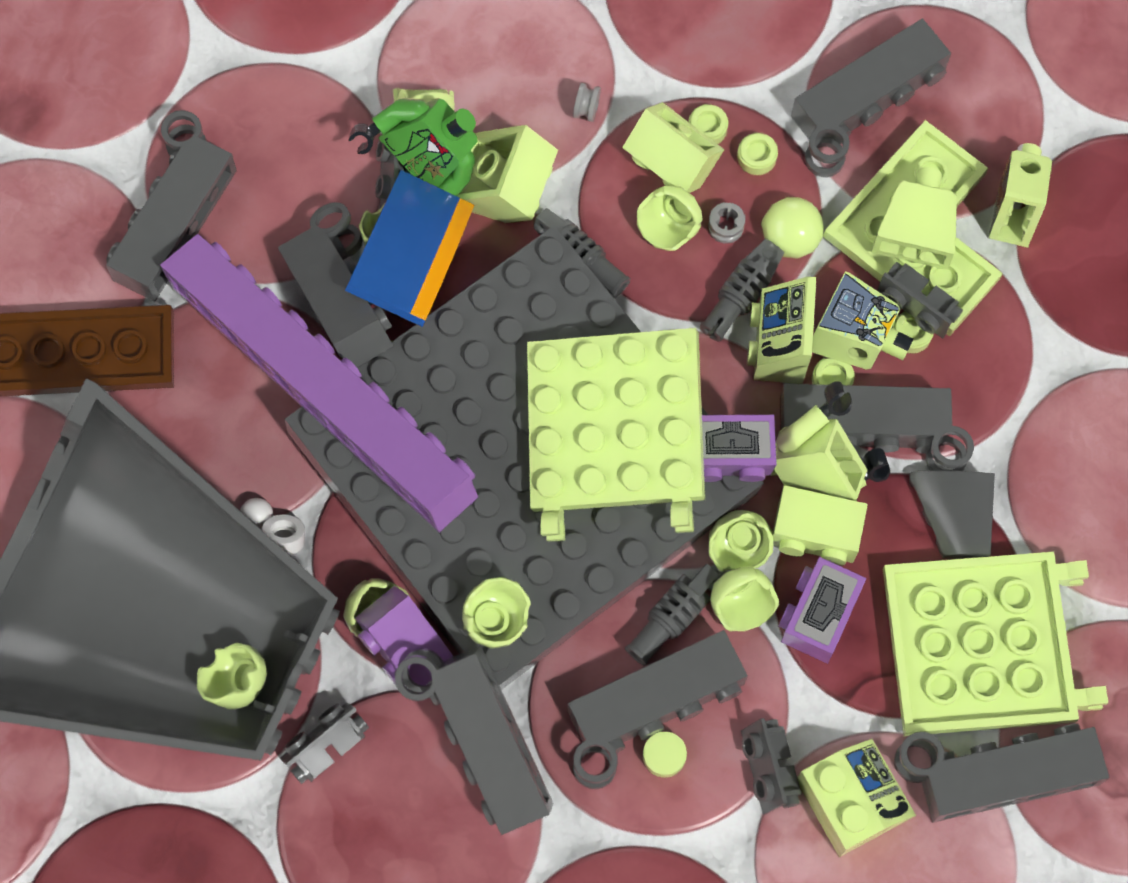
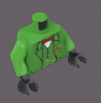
[348,98,478,196]

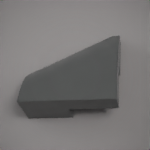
[909,471,995,560]

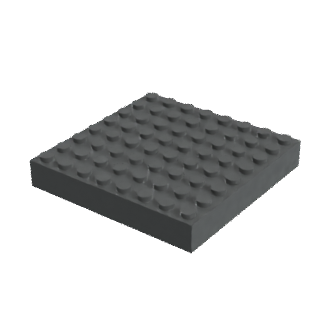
[285,225,764,690]

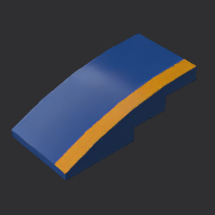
[345,170,474,327]

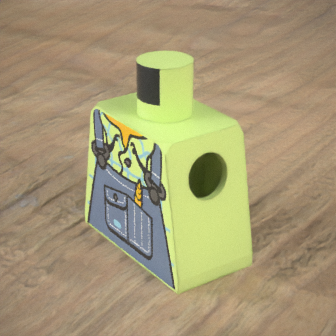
[812,271,914,370]

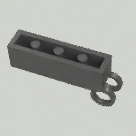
[791,18,951,177]
[106,110,237,302]
[277,202,393,367]
[780,384,974,471]
[567,630,748,790]
[395,645,554,835]
[894,723,1110,823]

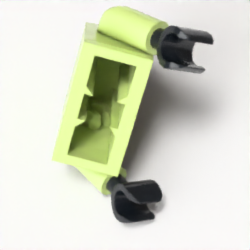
[765,381,890,501]

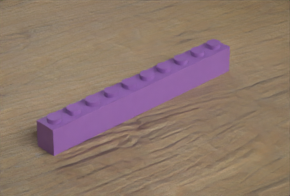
[160,234,478,532]

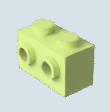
[622,102,724,193]
[773,485,868,565]

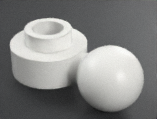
[240,498,305,555]

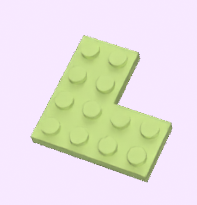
[823,120,1003,336]

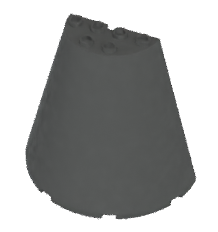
[0,379,340,761]

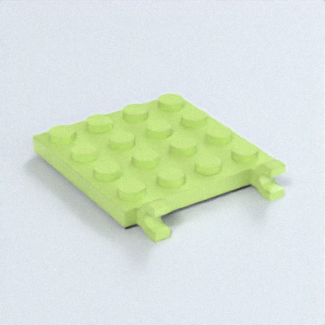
[527,328,705,542]
[883,552,1108,736]

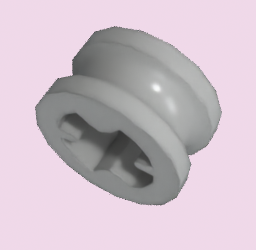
[573,83,601,122]
[708,203,745,243]

